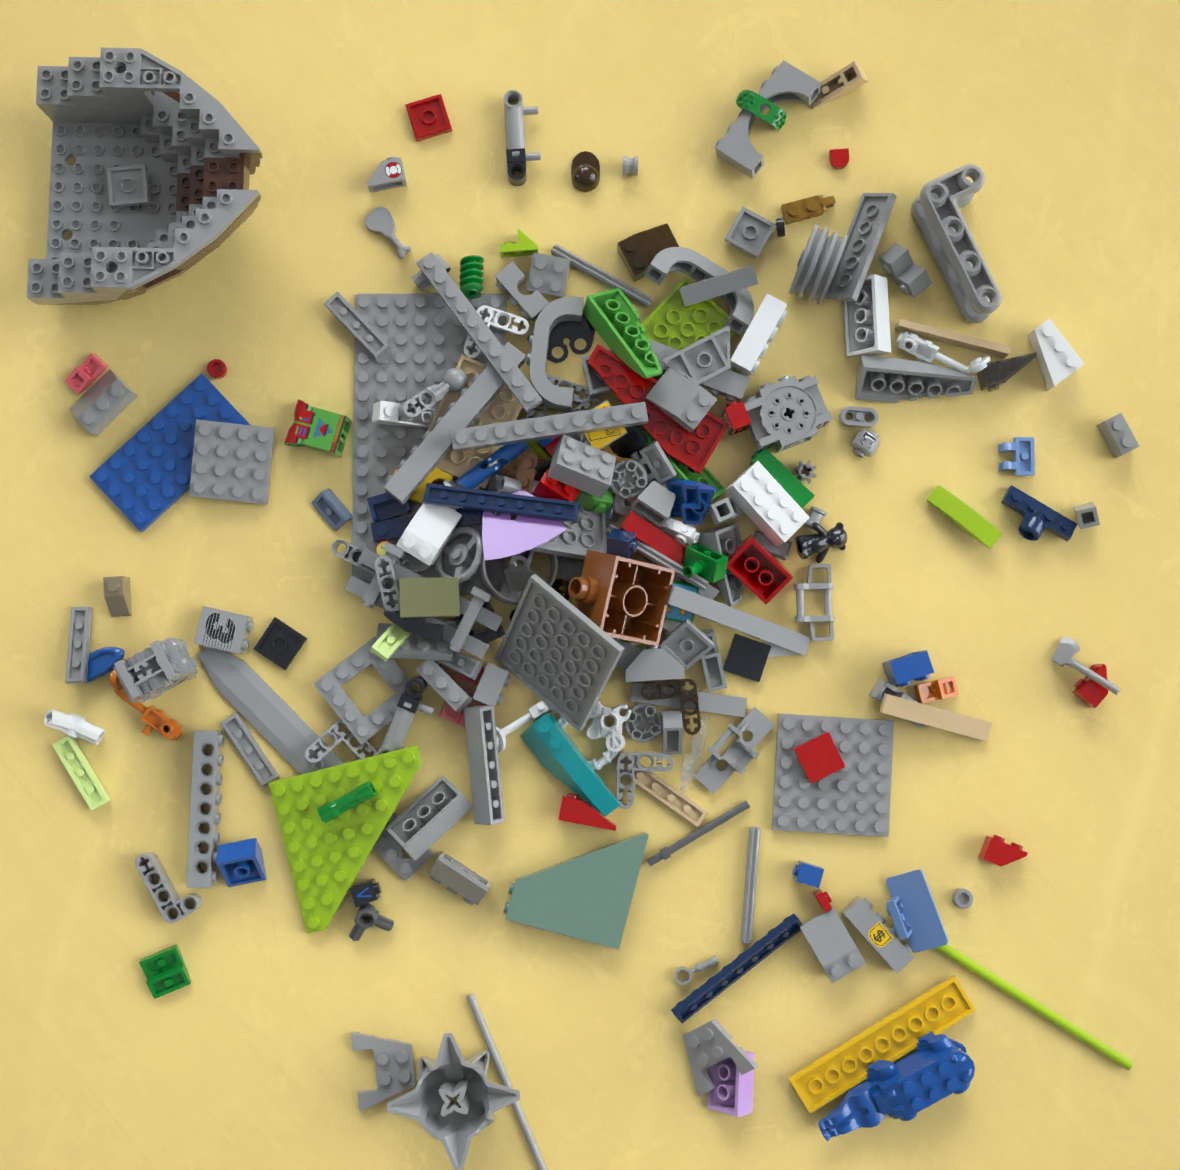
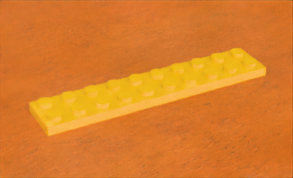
[788,975,976,1114]

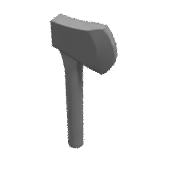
[1051,637,1121,695]

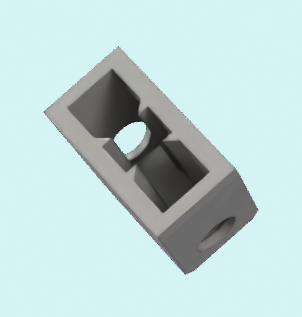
[630,481,676,528]

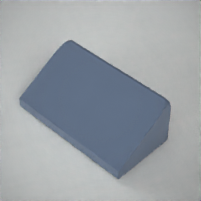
[312,488,353,532]

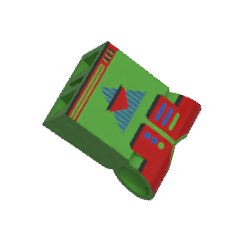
[284,399,352,457]

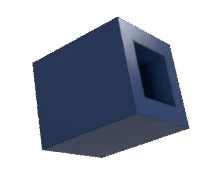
[606,528,638,559]

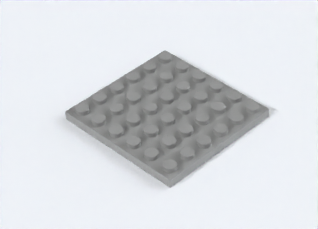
[495,574,625,731]
[772,714,894,837]

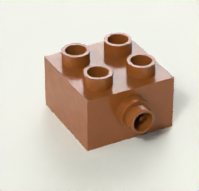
[568,550,676,646]

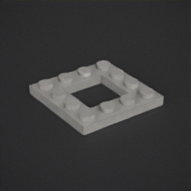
[314,637,423,745]

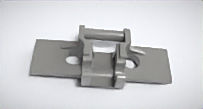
[694,707,774,794]

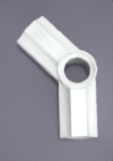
[44,709,105,745]

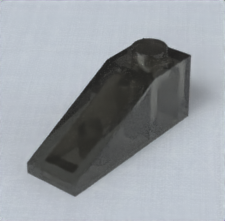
[977,352,1037,392]

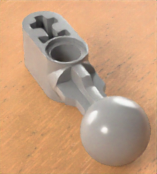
[398,368,468,419]

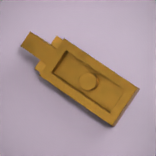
[781,195,836,225]

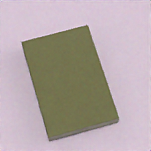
[399,577,460,618]

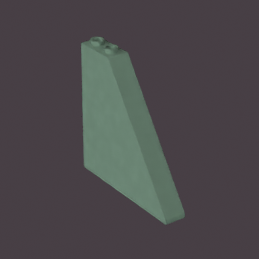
[503,832,649,950]

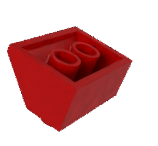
[727,534,793,605]

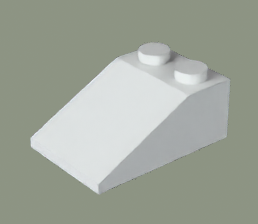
[396,503,462,566]

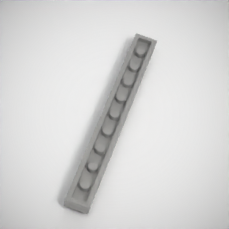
[416,252,543,412]

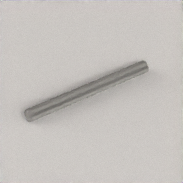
[551,244,652,307]
[606,524,709,590]
[741,827,760,944]

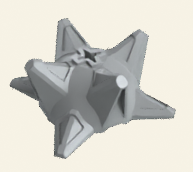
[386,1033,520,1170]

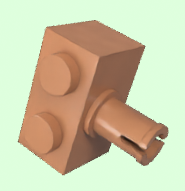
[501,453,547,494]

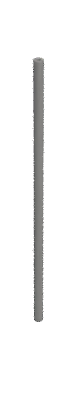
[466,993,547,1170]

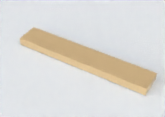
[894,319,1011,358]
[879,693,992,741]
[607,750,708,828]

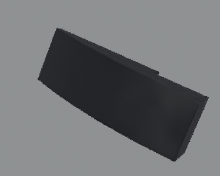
[383,610,444,641]

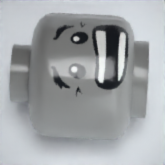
[851,429,880,458]

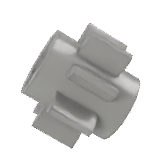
[793,460,817,484]

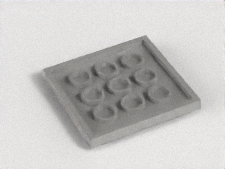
[189,419,275,504]
[531,480,607,560]

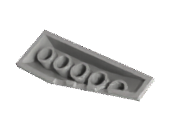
[855,355,977,403]

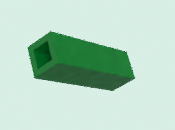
[750,448,815,508]

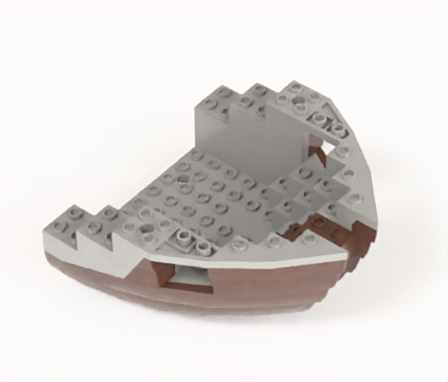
[27,47,262,305]

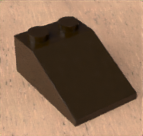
[617,223,679,282]

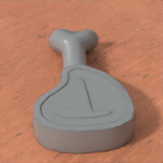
[365,207,411,259]

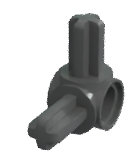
[349,903,394,941]

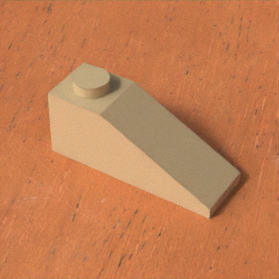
[811,61,869,109]

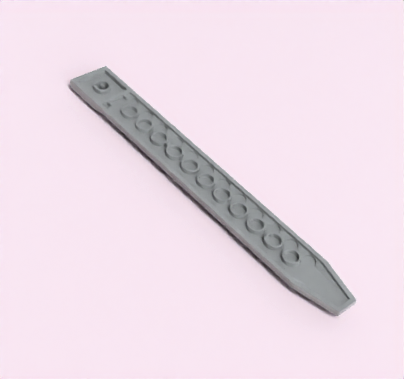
[197,647,434,881]

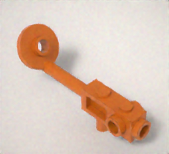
[110,671,183,741]

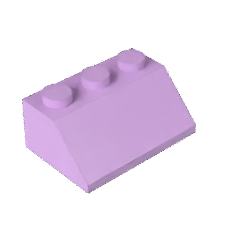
[707,1051,755,1117]

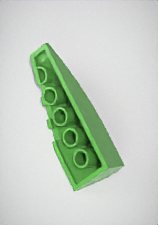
[583,288,663,379]

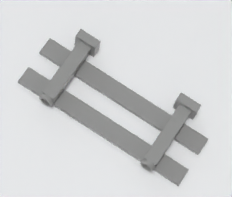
[344,542,504,659]

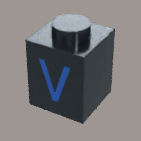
[350,879,382,907]

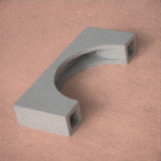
[715,60,821,179]

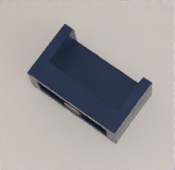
[367,493,412,522]

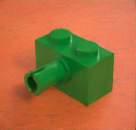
[683,543,729,583]

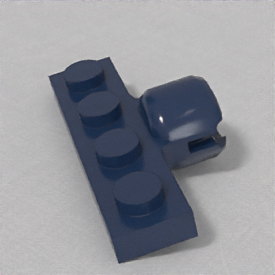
[1001,485,1077,541]

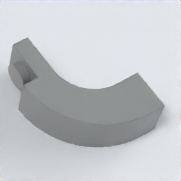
[708,497,745,526]

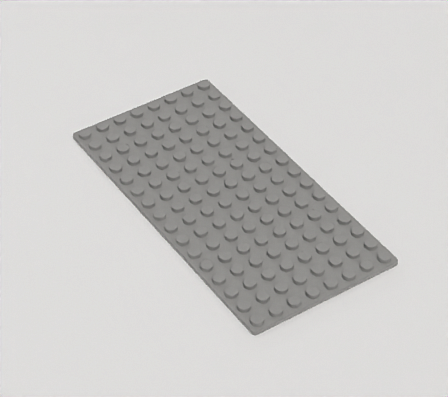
[352,294,506,595]

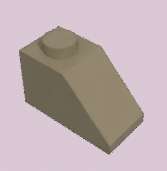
[103,576,131,617]

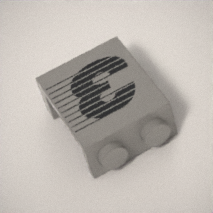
[194,606,254,654]

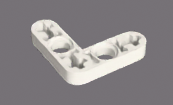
[464,305,529,360]

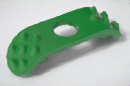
[736,90,787,131]

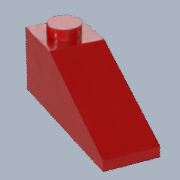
[558,793,616,831]

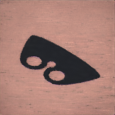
[527,314,595,363]

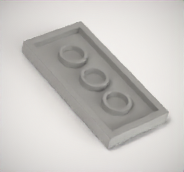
[373,623,453,661]

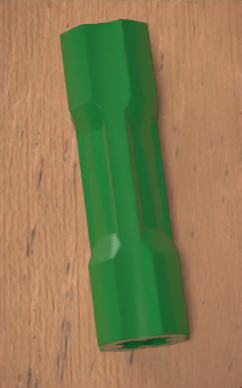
[317,780,377,824]

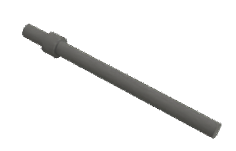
[647,801,750,867]

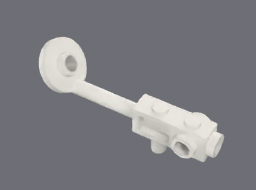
[896,331,991,373]
[613,494,700,545]
[496,700,556,753]

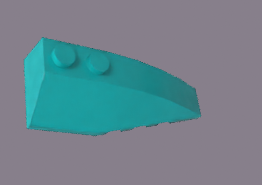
[520,712,621,817]

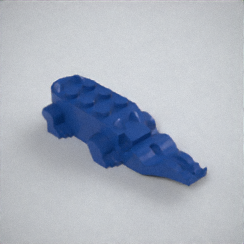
[818,1031,975,1141]

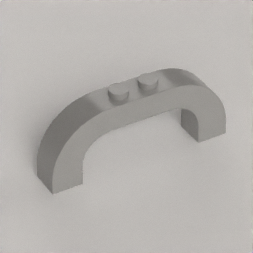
[644,247,754,335]
[527,296,584,412]

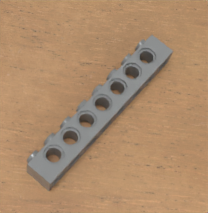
[186,730,225,888]

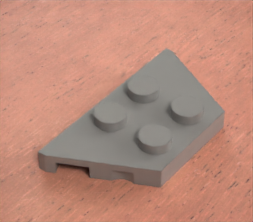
[662,325,731,385]

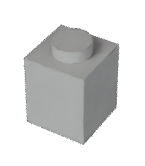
[1073,502,1100,529]

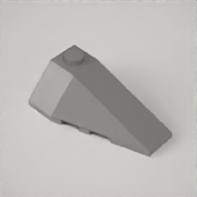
[698,523,742,607]

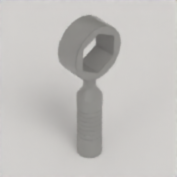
[674,956,719,985]

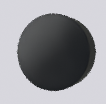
[776,217,785,237]

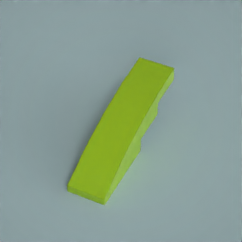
[927,485,1002,549]

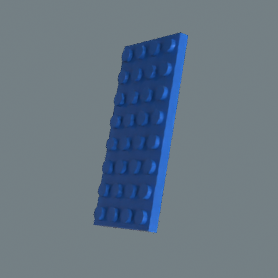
[89,373,250,533]

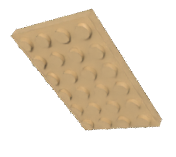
[422,354,522,490]

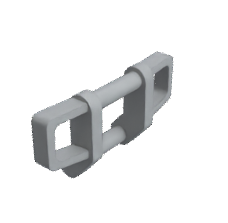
[794,564,834,641]

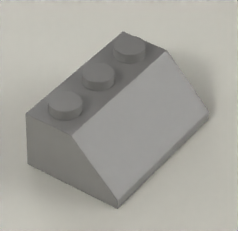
[70,369,138,436]
[429,851,491,906]

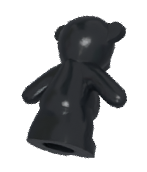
[795,522,847,563]

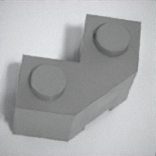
[879,244,931,298]

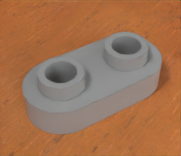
[839,406,878,428]

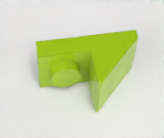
[500,229,538,258]

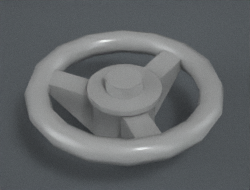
[435,526,484,584]

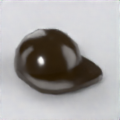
[571,151,600,192]

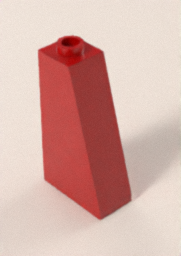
[621,511,686,564]

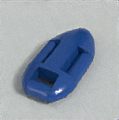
[87,647,124,683]

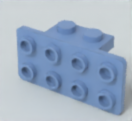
[886,869,949,953]

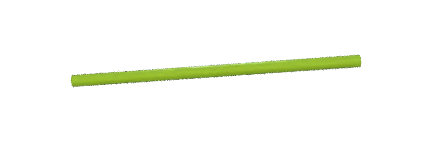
[935,945,1133,1070]

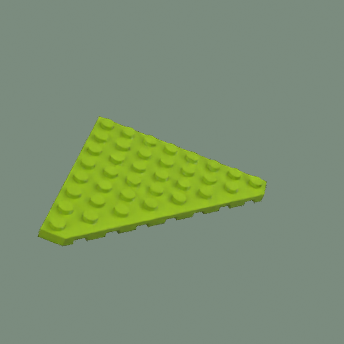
[269,745,422,934]

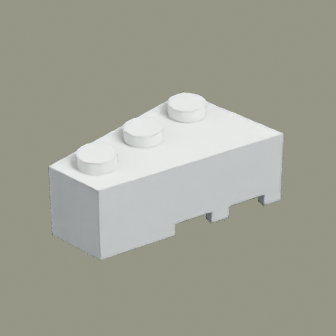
[1028,318,1085,391]

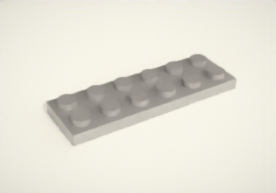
[825,193,897,301]

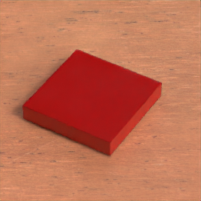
[405,94,452,142]
[793,731,846,784]

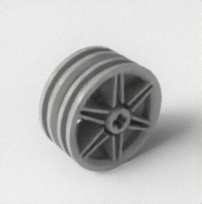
[788,223,848,305]

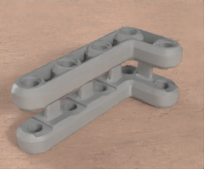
[911,164,1002,324]

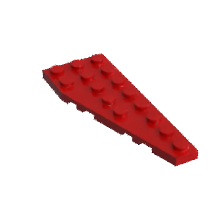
[587,344,730,474]

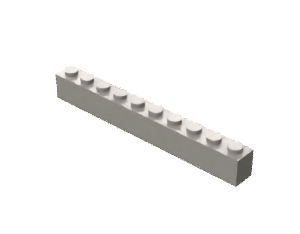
[384,342,526,505]
[450,402,648,452]

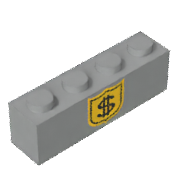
[841,896,914,973]

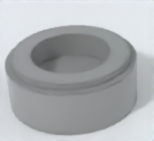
[952,888,973,909]

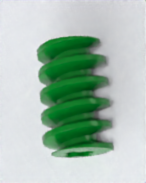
[459,255,484,299]

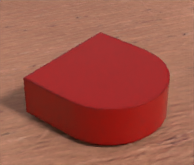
[829,148,849,169]

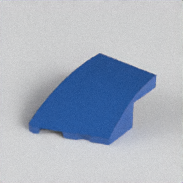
[667,478,716,525]

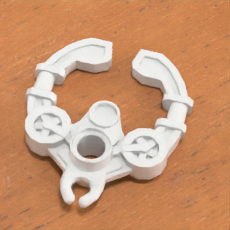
[558,700,631,771]

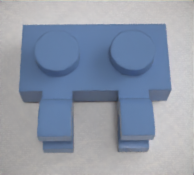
[998,437,1035,476]

